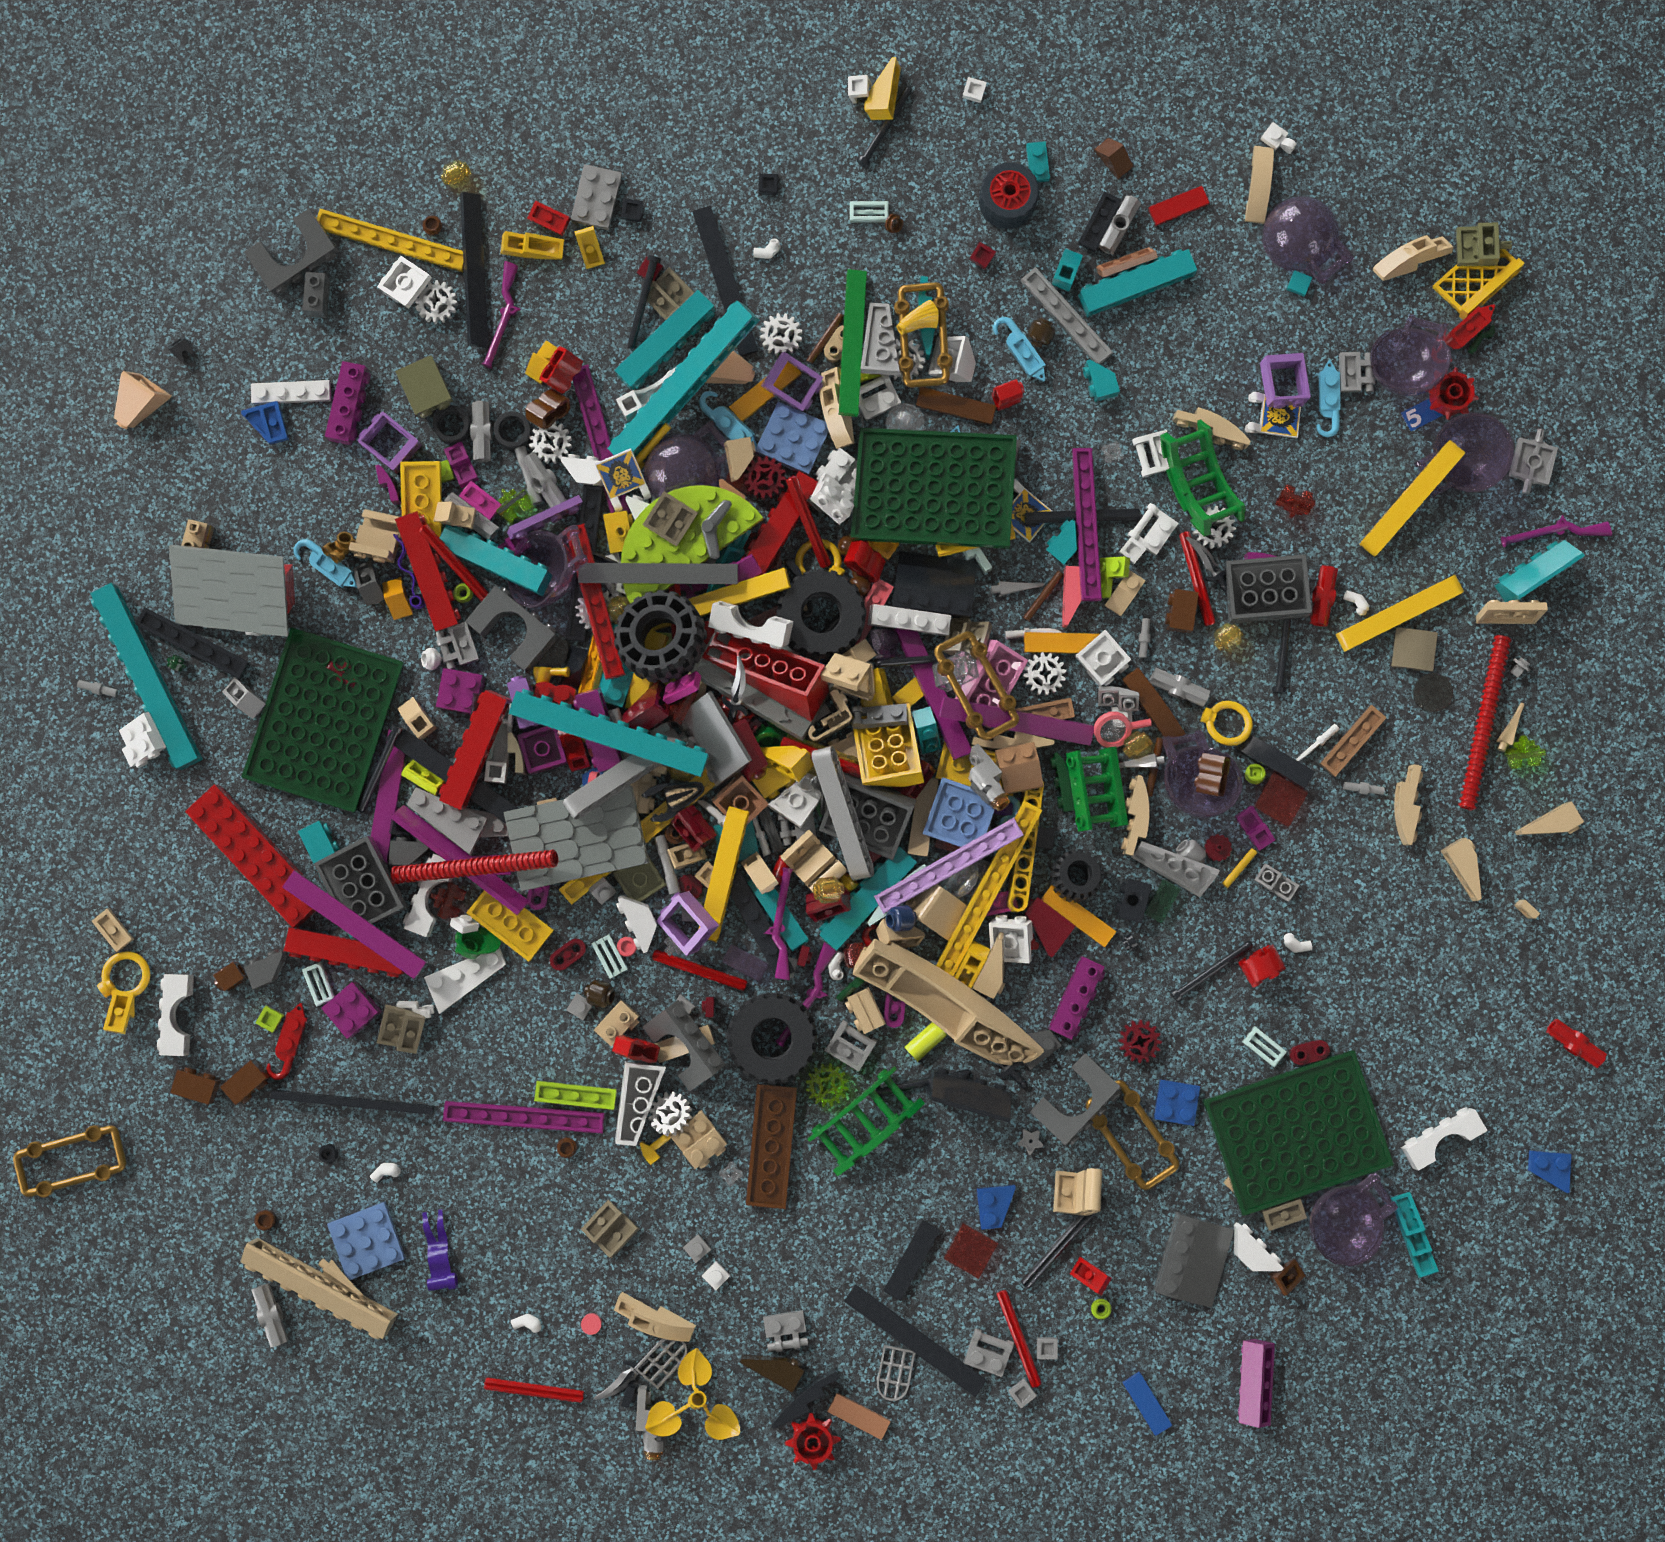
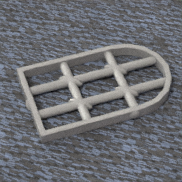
[634,1338,687,1389]
[876,1345,915,1401]

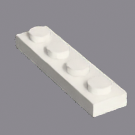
[251,380,331,405]

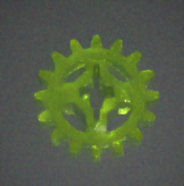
[806,1063,849,1107]

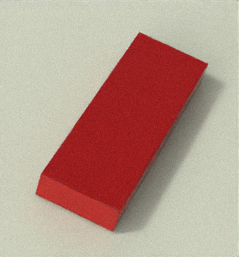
[1148,186,1209,227]

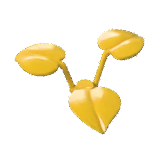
[645,1348,740,1440]

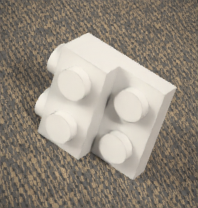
[377,256,432,309]
[816,448,857,496]
[810,473,854,525]
[1075,630,1131,686]
[119,712,166,768]
[989,915,1033,963]

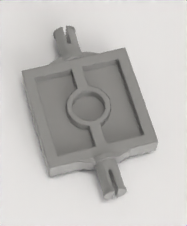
[1509,429,1558,495]

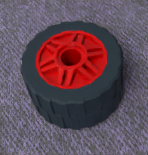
[979,162,1039,229]

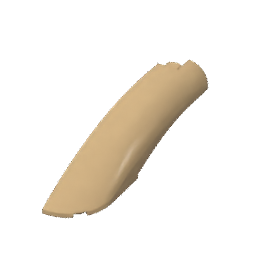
[853,939,1044,1065]

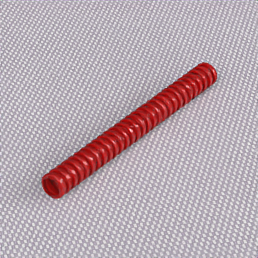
[1458,635,1512,810]
[391,849,559,884]

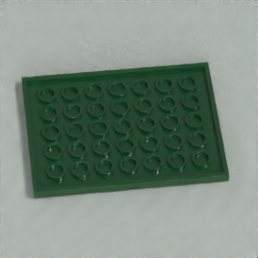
[851,428,1017,549]
[241,627,405,813]
[1202,1050,1394,1216]

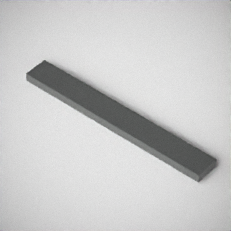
[578,563,738,584]

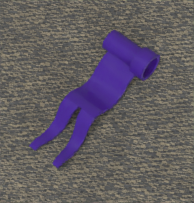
[393,534,426,609]
[422,1209,458,1291]

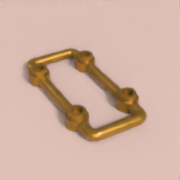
[894,282,953,388]
[934,631,1019,740]
[1086,1080,1179,1190]
[13,1125,127,1197]

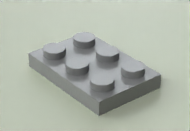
[571,164,622,230]

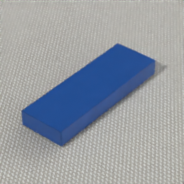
[1122,1372,1172,1436]

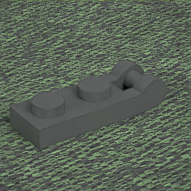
[851,704,908,729]

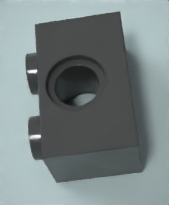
[302,272,330,318]

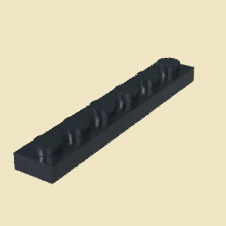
[135,607,250,680]
[730,867,796,981]

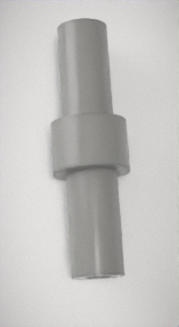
[1138,618,1151,658]
[77,680,118,697]
[1343,782,1385,795]

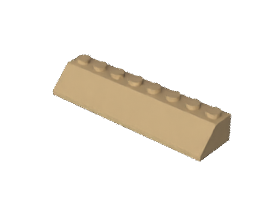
[241,1238,398,1339]

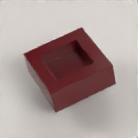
[969,242,996,270]
[637,256,664,282]
[797,945,813,967]
[702,997,715,1017]

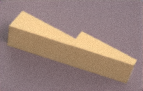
[907,778,939,857]

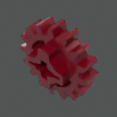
[743,456,786,500]
[1117,1019,1162,1063]

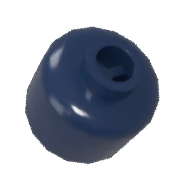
[886,905,917,932]

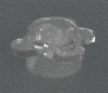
[1101,441,1123,463]
[719,1161,743,1186]

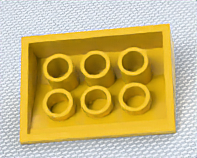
[852,703,924,787]

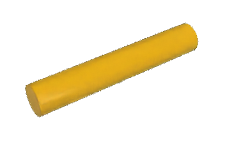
[1222,848,1257,888]

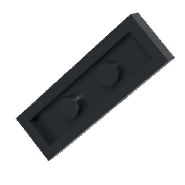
[1078,191,1121,253]

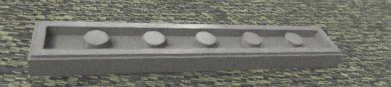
[1021,267,1113,365]

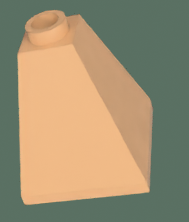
[705,351,755,384]
[114,371,172,430]

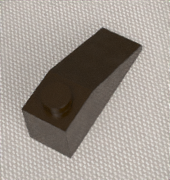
[739,1355,804,1393]

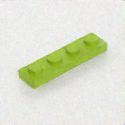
[534,1081,617,1110]

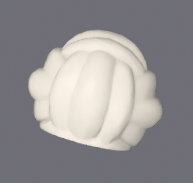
[421,648,442,670]

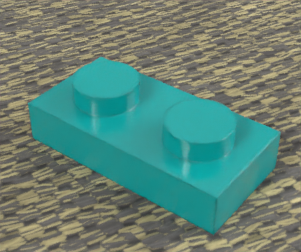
[1026,141,1050,183]

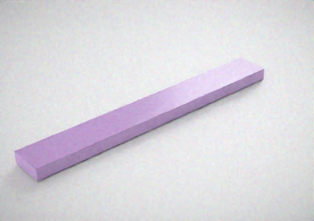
[874,818,1023,914]

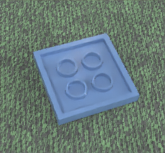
[754,402,829,476]
[923,777,996,847]
[327,1201,406,1280]

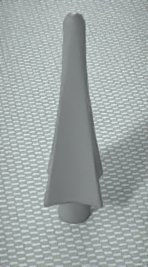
[991,581,1044,597]
[1119,753,1165,768]

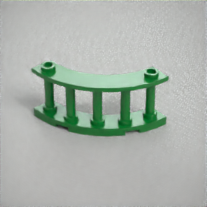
[1160,419,1246,537]
[807,1066,925,1176]

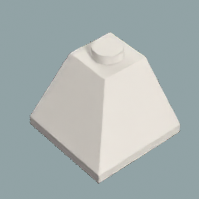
[928,336,976,382]

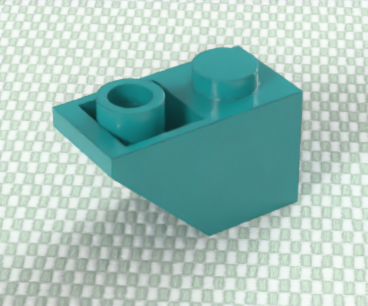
[1052,249,1083,291]
[1083,359,1120,402]
[1046,519,1078,565]
[911,706,941,754]

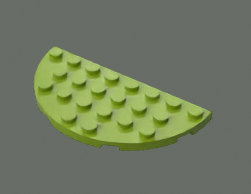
[621,485,764,604]

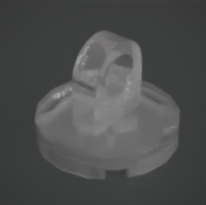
[886,403,925,431]
[946,863,981,897]

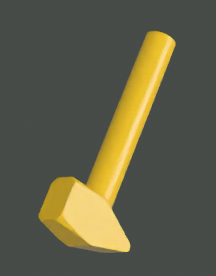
[635,423,671,470]
[640,1119,689,1165]

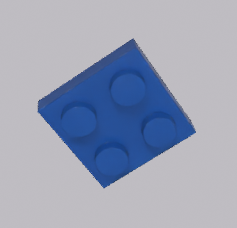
[1154,1079,1200,1126]

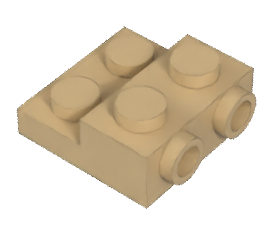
[670,1110,727,1169]

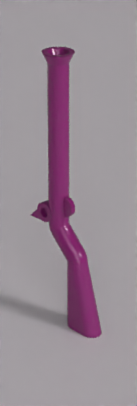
[481,261,521,369]
[1501,515,1612,547]
[764,868,793,981]
[775,942,837,1047]

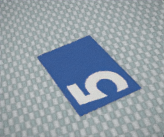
[1401,398,1443,431]

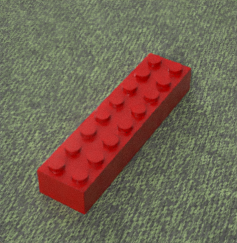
[185,784,316,928]

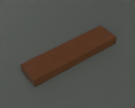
[916,387,996,425]

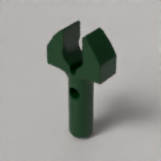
[1467,324,1495,354]
[836,977,864,1002]

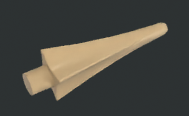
[1496,703,1524,752]
[318,1259,363,1298]

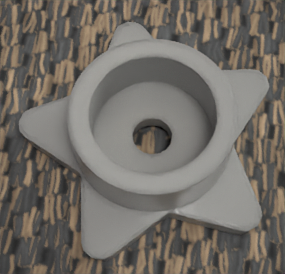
[1017,1129,1043,1155]

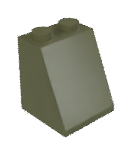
[395,355,453,418]

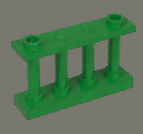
[1066,747,1128,832]

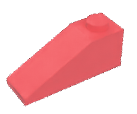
[1062,566,1081,628]

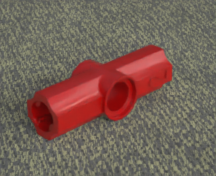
[1310,565,1338,627]
[1546,1019,1607,1068]

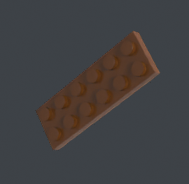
[746,1084,797,1209]

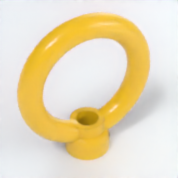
[795,539,845,577]
[1200,701,1253,746]
[97,951,150,998]

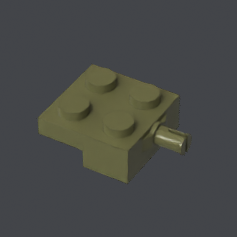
[1456,222,1512,266]

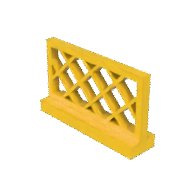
[1432,249,1524,320]

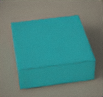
[1286,270,1312,297]

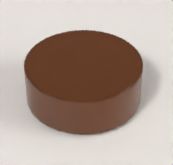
[254,1209,276,1231]

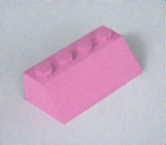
[955,639,1028,729]

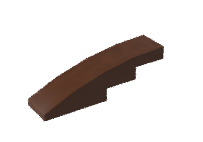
[1122,668,1186,745]

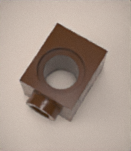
[213,961,248,992]

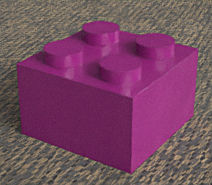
[436,668,486,715]
[517,726,568,775]
[321,981,382,1039]

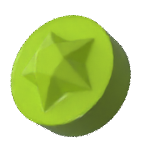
[1245,764,1266,784]

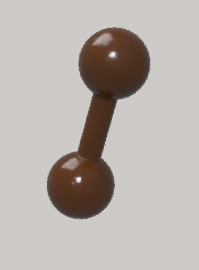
[838,535,871,596]

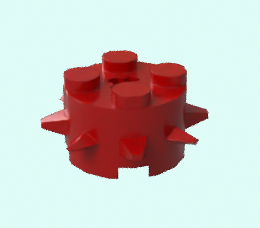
[1425,367,1479,420]
[785,1412,841,1470]

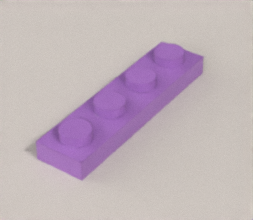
[507,495,583,540]

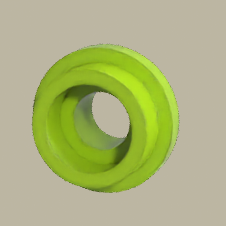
[453,583,473,603]
[1091,1298,1111,1319]

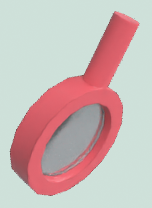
[1094,711,1152,748]

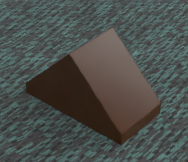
[1093,138,1133,179]
[1268,1259,1305,1296]

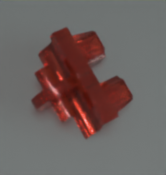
[1275,485,1316,519]
[431,882,466,919]

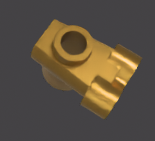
[322,532,356,564]

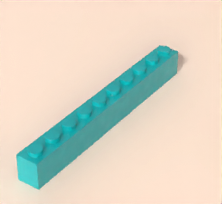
[607,301,760,457]
[90,583,203,770]
[509,689,709,777]

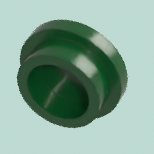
[167,655,187,671]

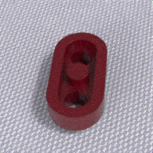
[550,938,586,970]
[1289,1040,1330,1065]

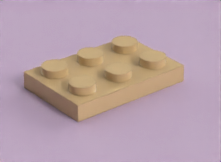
[1476,600,1548,624]

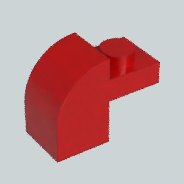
[557,730,590,772]

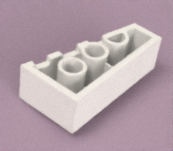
[615,1061,666,1146]

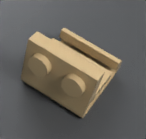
[349,509,401,563]
[821,653,875,701]
[808,689,852,744]
[780,830,848,898]
[905,884,967,941]
[1053,1168,1102,1216]

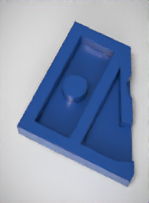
[241,401,289,445]
[1528,1150,1571,1193]
[976,1184,1016,1230]

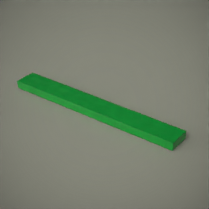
[838,269,867,417]

